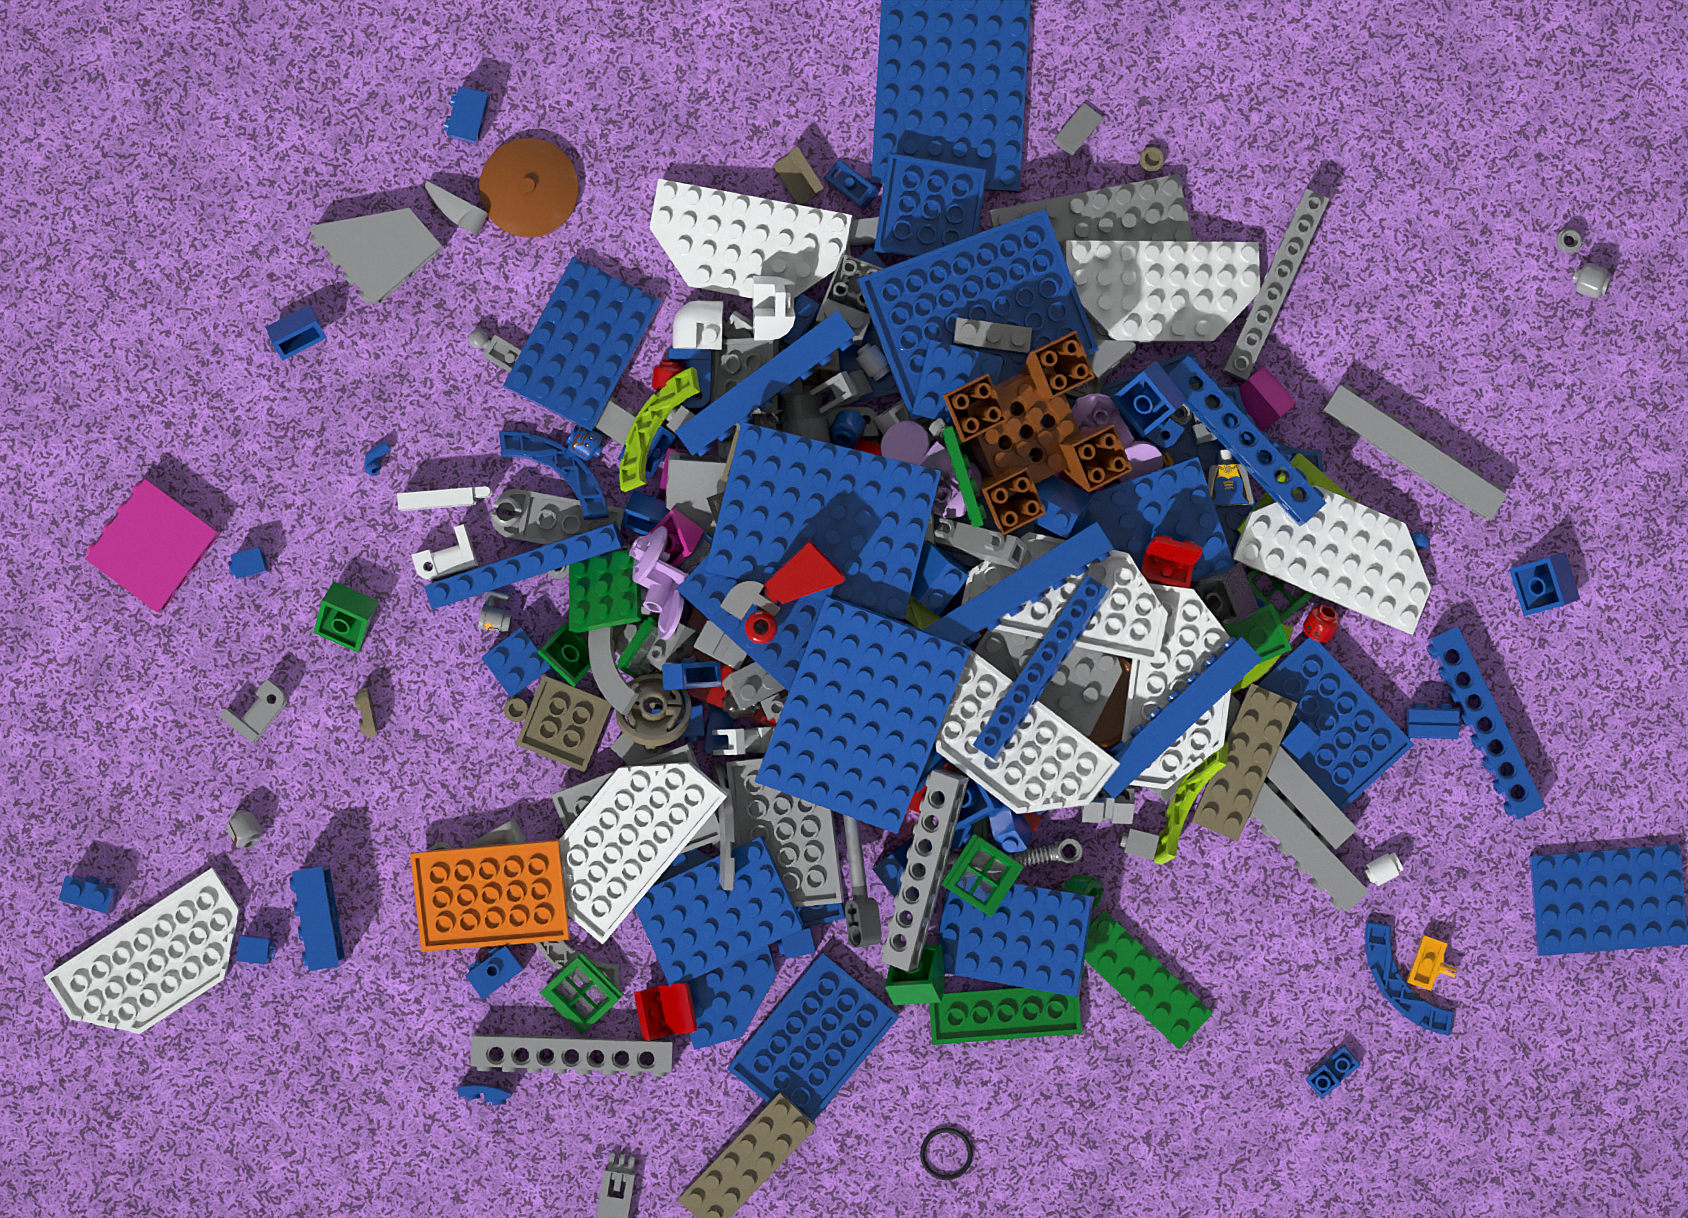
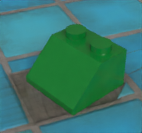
[313,581,379,653]
[537,622,591,687]
[885,944,946,1005]

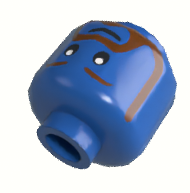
[830,410,866,447]
[566,425,604,461]

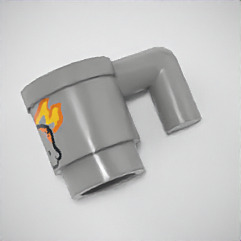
[478,590,512,633]

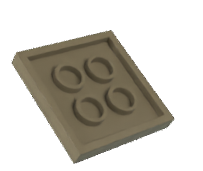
[515,675,612,772]

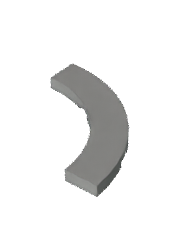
[588,626,639,716]
[712,763,735,890]
[534,940,620,989]

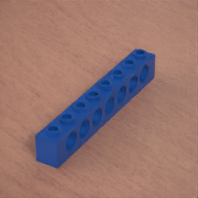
[1168,355,1326,527]
[973,575,1110,762]
[1426,626,1545,820]

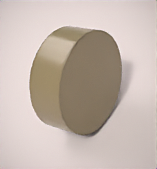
[1139,147,1165,172]
[504,697,529,722]

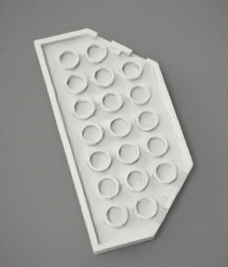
[650,179,853,299]
[1063,240,1260,342]
[1232,485,1431,635]
[961,532,1168,664]
[1121,583,1231,789]
[935,643,1120,814]
[559,762,729,944]
[43,868,240,1034]

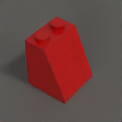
[764,539,845,604]

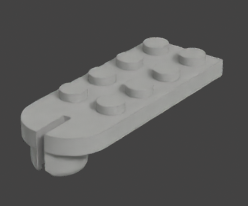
[491,489,625,555]

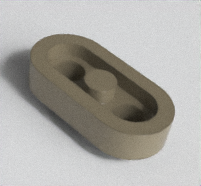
[354,687,379,738]

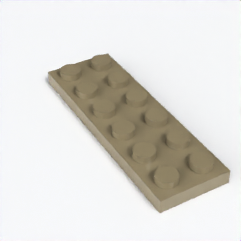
[1191,683,1298,842]
[678,1091,817,1218]

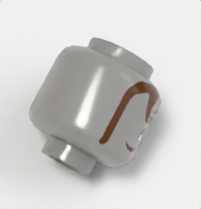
[225,810,263,849]

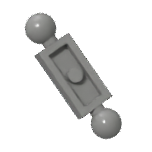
[468,329,521,373]

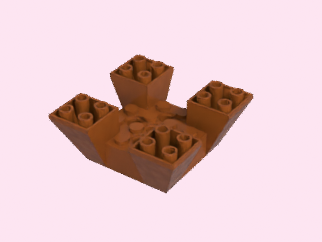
[943,331,1132,536]

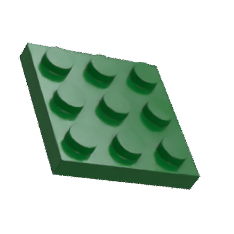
[569,549,642,634]

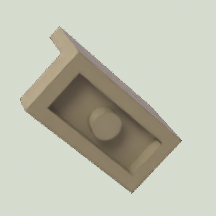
[773,146,824,206]

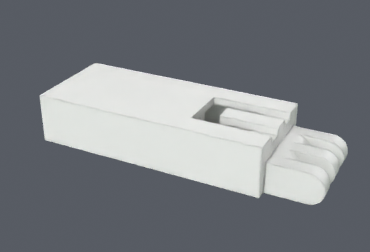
[397,486,493,511]

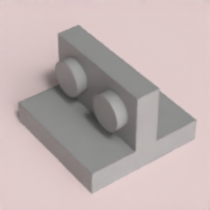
[721,662,785,711]

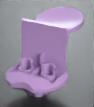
[1071,394,1163,482]
[881,421,982,519]
[629,526,689,640]

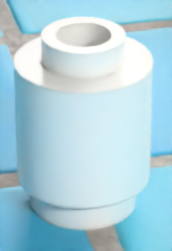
[856,343,891,381]
[1364,853,1403,886]

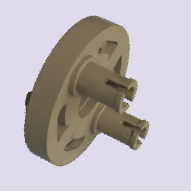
[616,674,691,754]

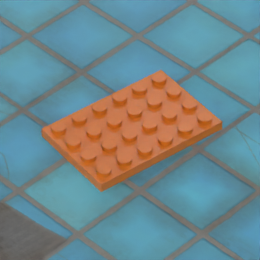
[410,839,571,952]

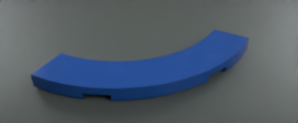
[1220,385,1324,473]
[499,431,609,520]
[1364,921,1454,1036]

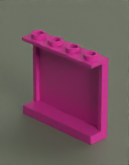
[85,479,221,613]

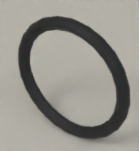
[920,1127,973,1180]

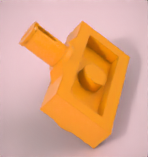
[1406,935,1457,991]

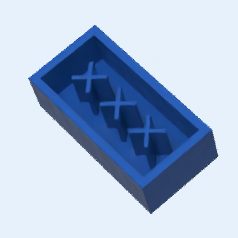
[289,864,346,971]

